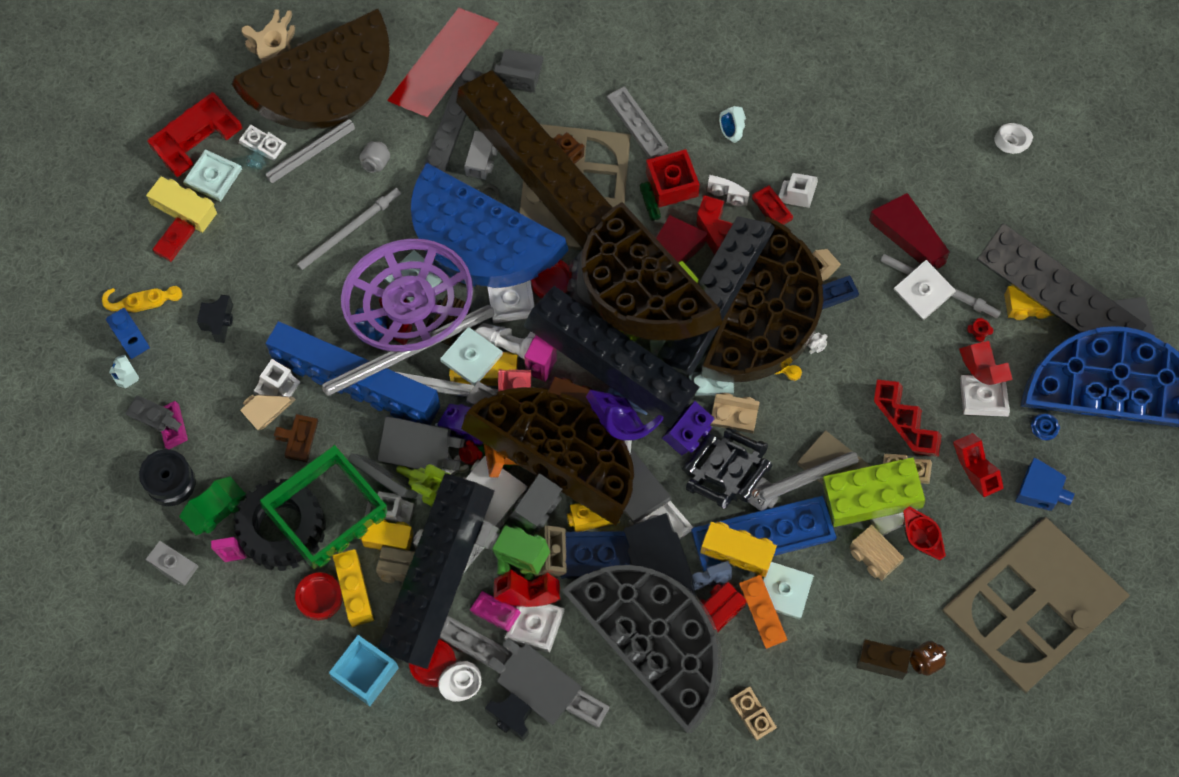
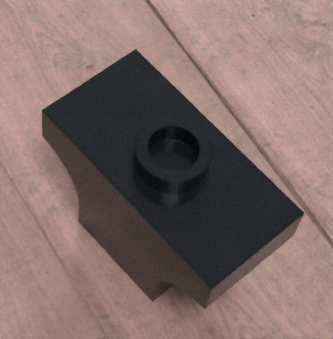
[197,295,233,343]
[485,693,532,741]

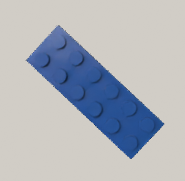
[691,496,837,572]

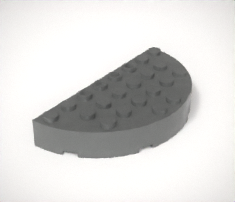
[562,565,722,733]

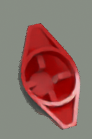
[903,506,946,560]

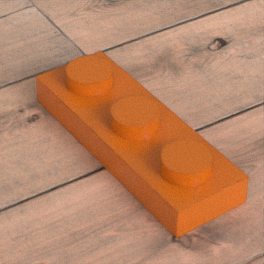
[739,575,787,649]

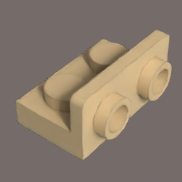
[710,393,760,434]

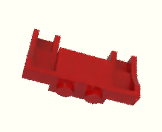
[147,92,243,178]

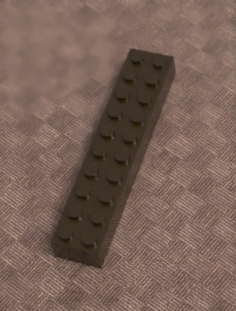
[456,70,613,249]

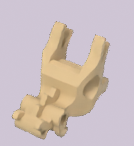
[242,9,295,63]

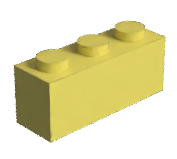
[146,176,217,233]

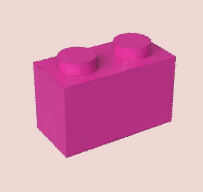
[524,335,557,382]

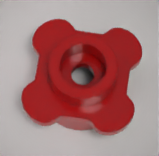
[967,318,994,342]
[459,440,483,465]

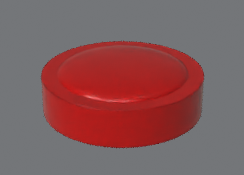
[530,260,572,299]
[295,573,343,620]
[409,640,456,687]

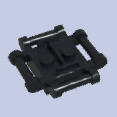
[682,427,773,509]

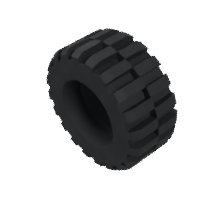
[234,478,326,571]

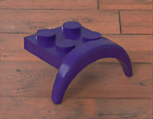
[586,390,663,441]

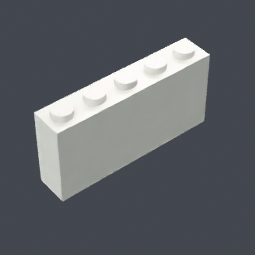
[413,456,528,573]

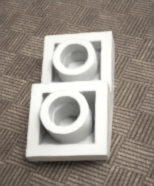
[239,125,286,161]
[707,175,749,207]

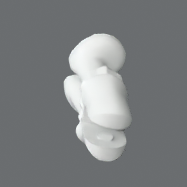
[475,323,535,359]

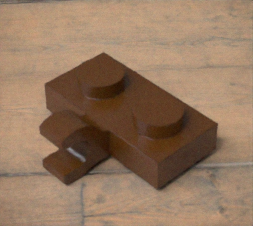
[274,414,319,462]

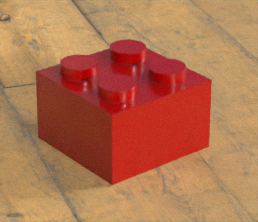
[646,149,700,208]

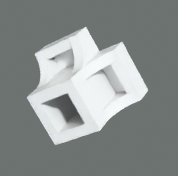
[779,173,818,208]
[254,359,300,396]

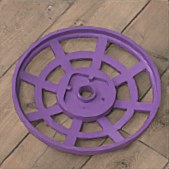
[341,239,473,352]

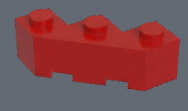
[696,195,733,255]
[874,380,942,457]

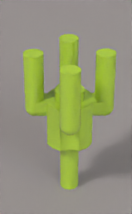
[396,464,449,507]

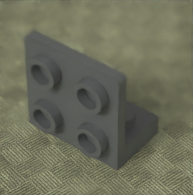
[494,49,544,93]

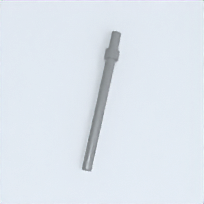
[297,188,401,270]
[880,254,1001,319]

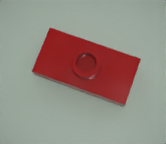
[752,185,793,225]
[152,217,196,262]

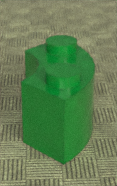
[179,477,246,535]

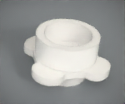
[808,333,828,354]

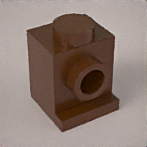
[553,132,585,164]

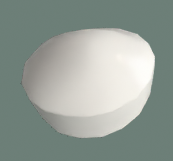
[994,123,1033,154]
[438,661,481,701]

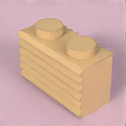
[850,525,904,581]

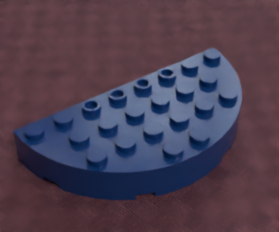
[411,163,569,288]
[1021,326,1179,427]

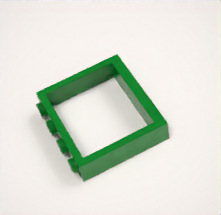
[260,445,387,570]

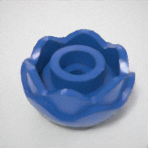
[1031,414,1060,441]

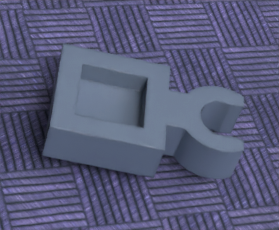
[692,561,732,590]

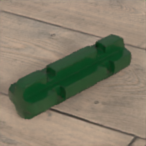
[640,182,661,221]

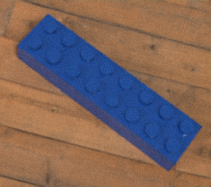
[265,321,440,425]

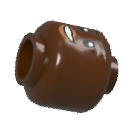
[910,641,947,676]

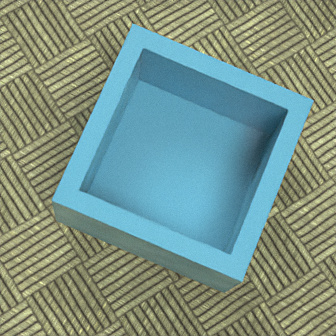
[329,635,399,706]

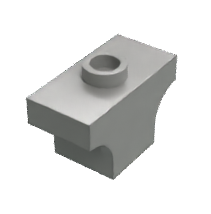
[364,491,415,526]
[475,522,502,551]
[145,541,198,586]

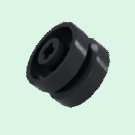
[139,449,196,507]

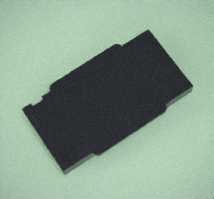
[624,513,697,597]

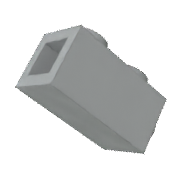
[465,131,498,180]

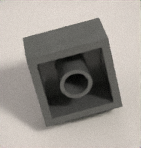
[507,473,562,535]

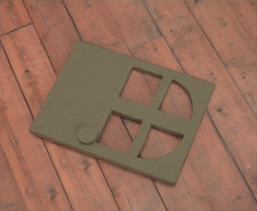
[520,124,631,250]
[942,517,1130,694]

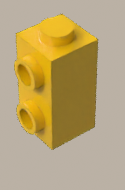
[567,503,620,532]
[359,519,414,551]

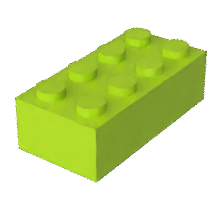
[823,457,925,527]

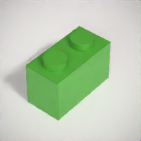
[492,525,550,575]

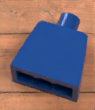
[105,308,150,359]
[1015,458,1075,511]

